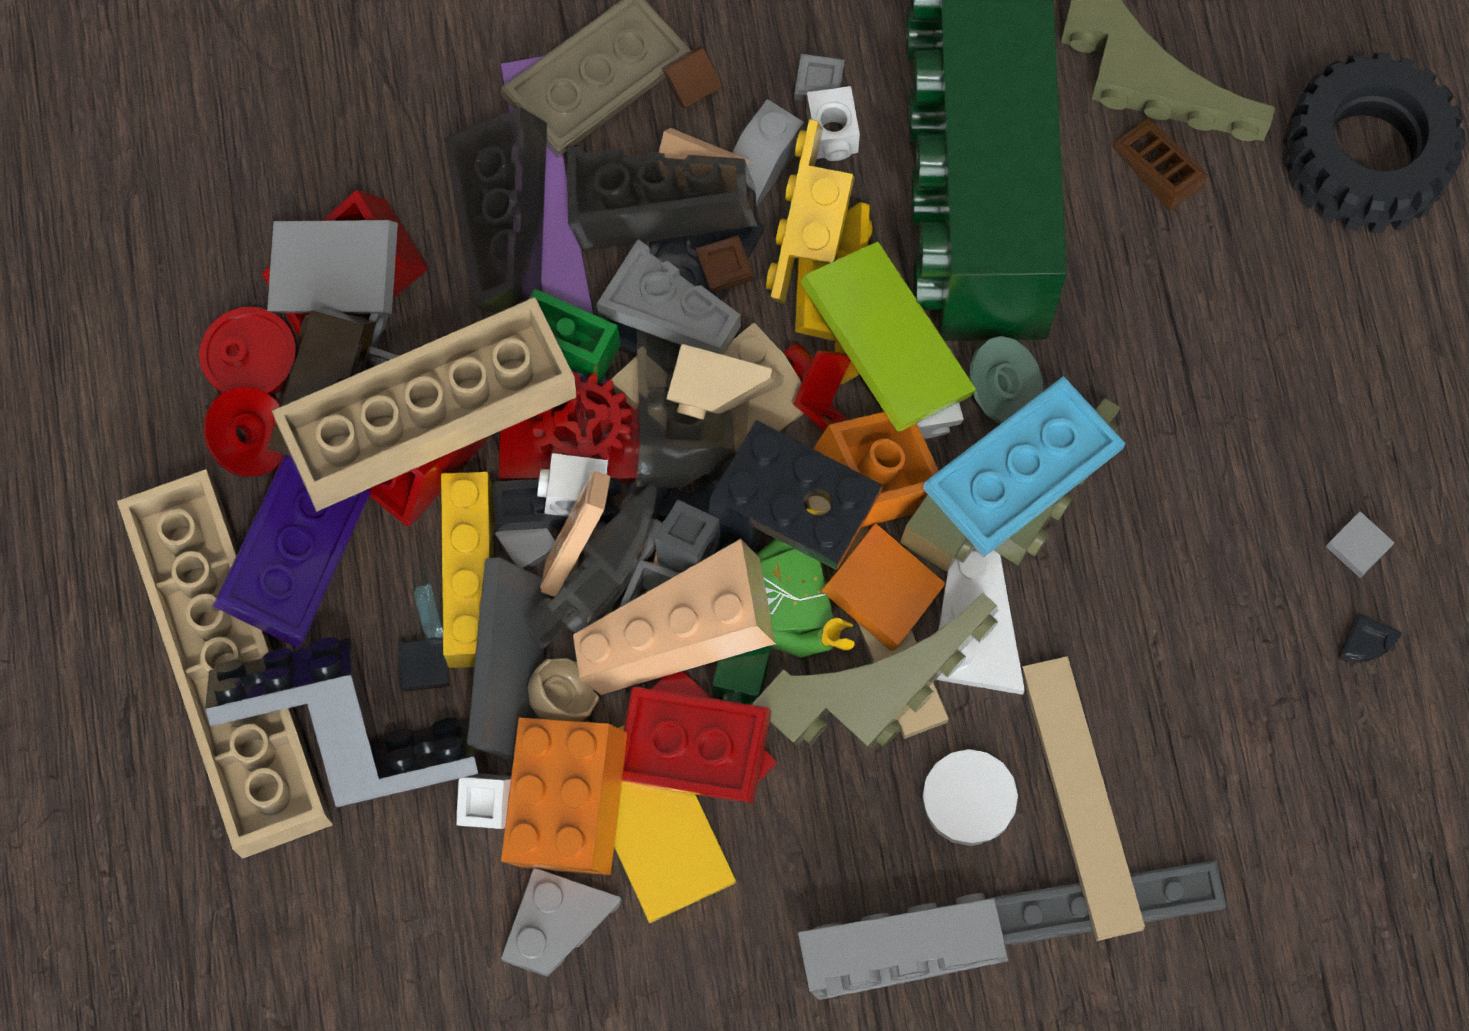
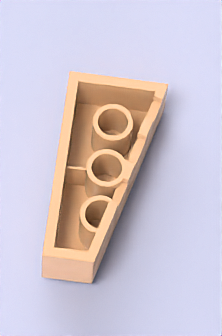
[573,539,776,695]

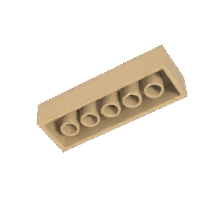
[272,297,576,512]

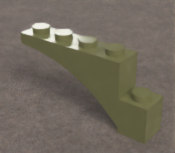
[1061,0,1275,141]
[900,398,1121,572]
[752,593,998,750]

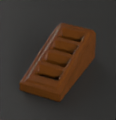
[1113,118,1208,212]

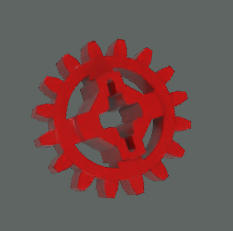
[532,372,633,467]

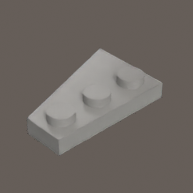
[597,239,741,355]

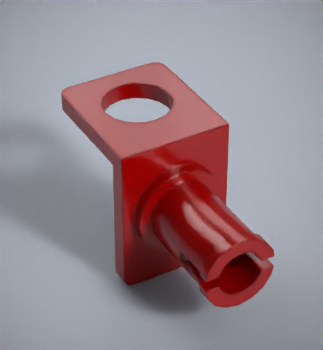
[784,344,851,430]

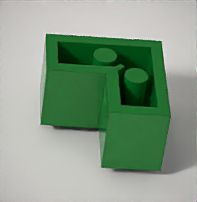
[529,288,621,383]

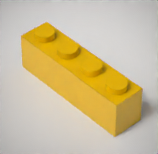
[441,472,494,668]

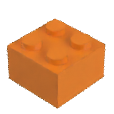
[813,412,939,528]

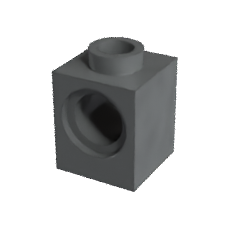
[655,500,721,573]

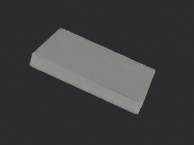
[267,220,398,314]

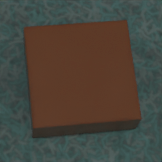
[661,47,723,108]
[696,235,753,294]

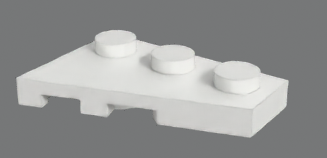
[936,547,1025,695]

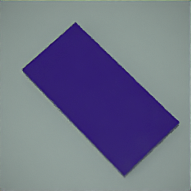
[213,455,371,648]

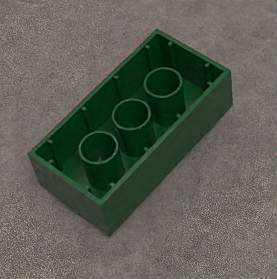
[906,0,1067,341]

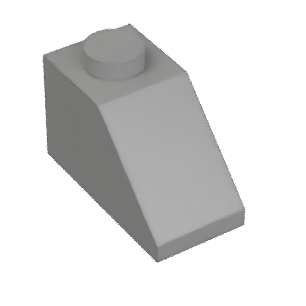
[732,99,804,212]

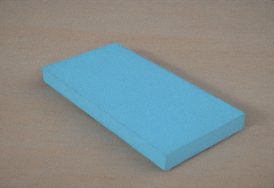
[923,376,1126,557]

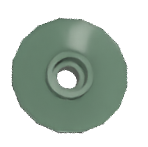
[970,336,1043,424]

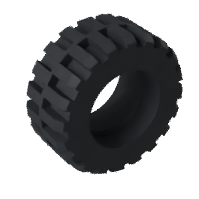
[1282,52,1466,233]

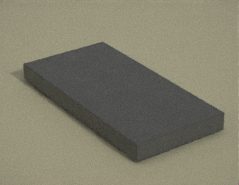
[467,557,549,762]

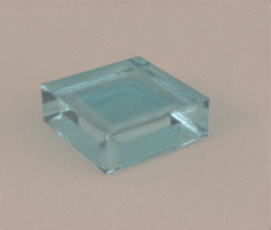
[413,584,443,639]

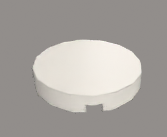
[922,749,1018,846]

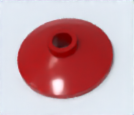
[203,386,285,477]

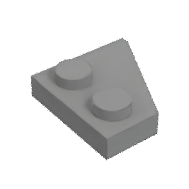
[501,868,622,977]

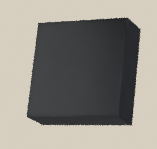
[398,637,450,692]

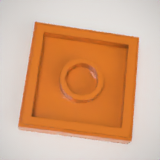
[821,523,946,651]

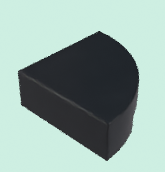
[1338,614,1402,663]

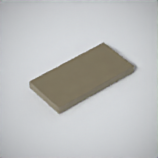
[500,0,691,158]

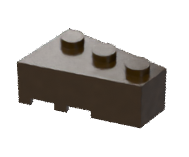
[267,307,376,456]

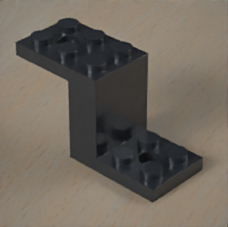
[625,420,883,570]
[205,637,478,807]

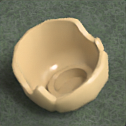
[527,658,599,722]

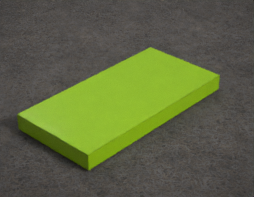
[800,241,976,432]

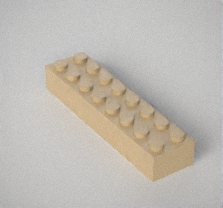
[117,469,333,858]

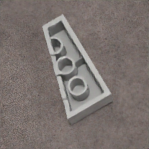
[798,893,1009,1000]

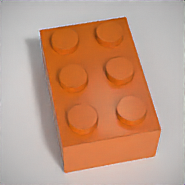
[501,718,627,875]

